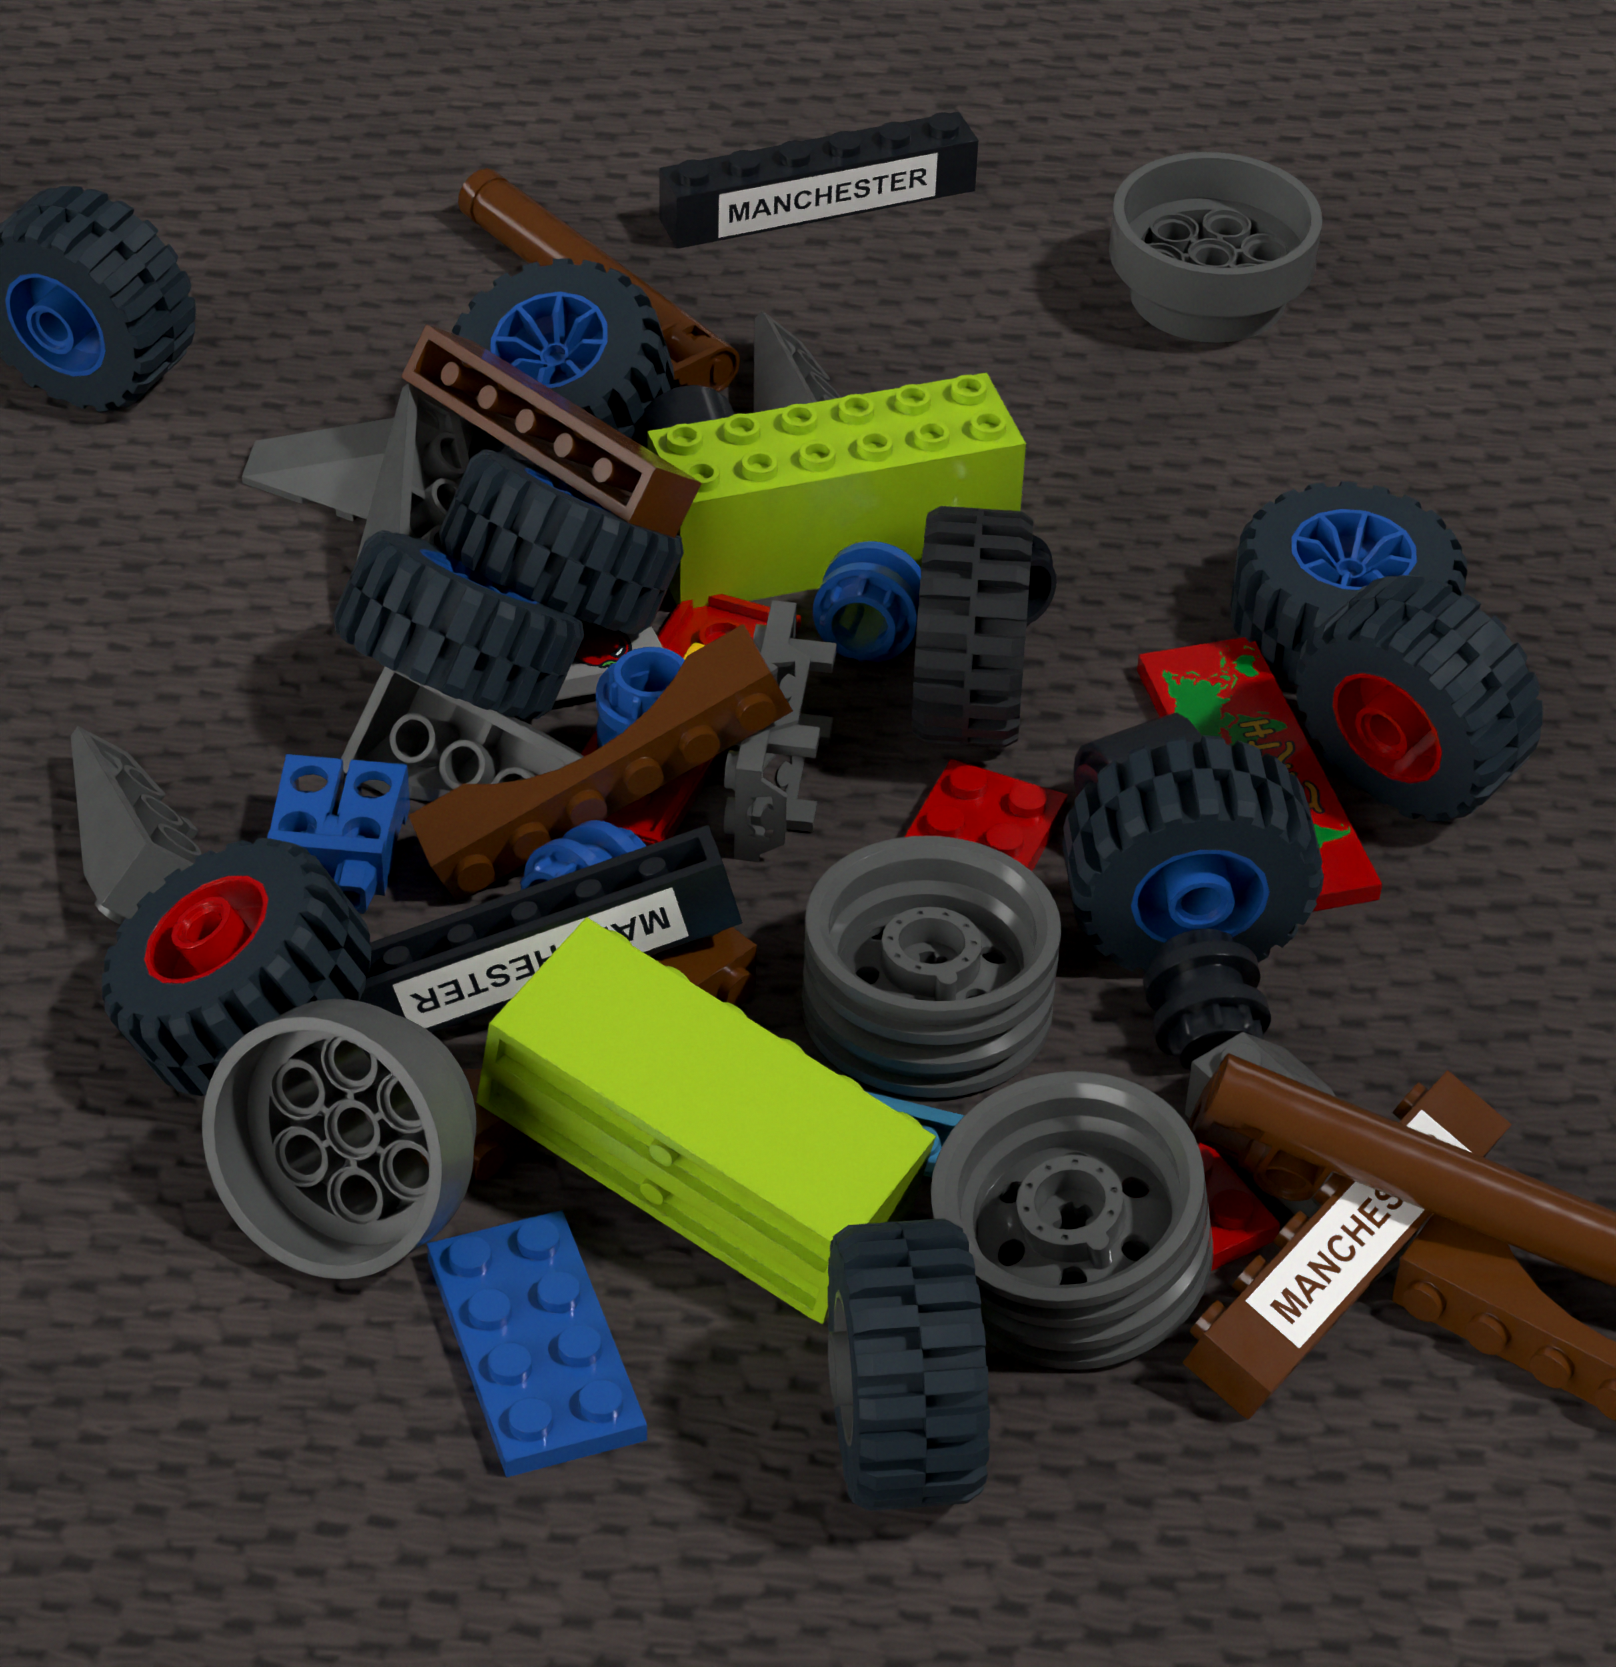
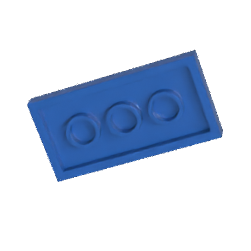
[427,1210,647,1477]

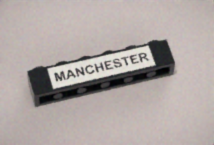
[659,111,979,249]
[359,825,743,1055]

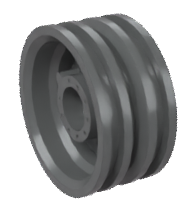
[802,836,1061,1098]
[931,1071,1214,1370]

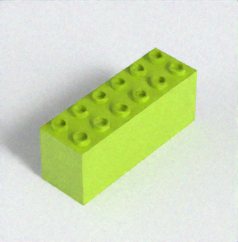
[648,373,1026,608]
[476,917,936,1324]

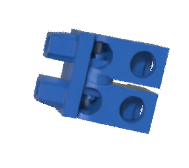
[267,754,410,914]

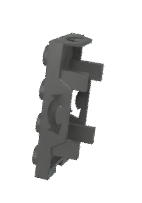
[724,600,837,862]

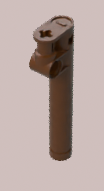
[458,168,740,392]
[1188,1053,1616,1288]

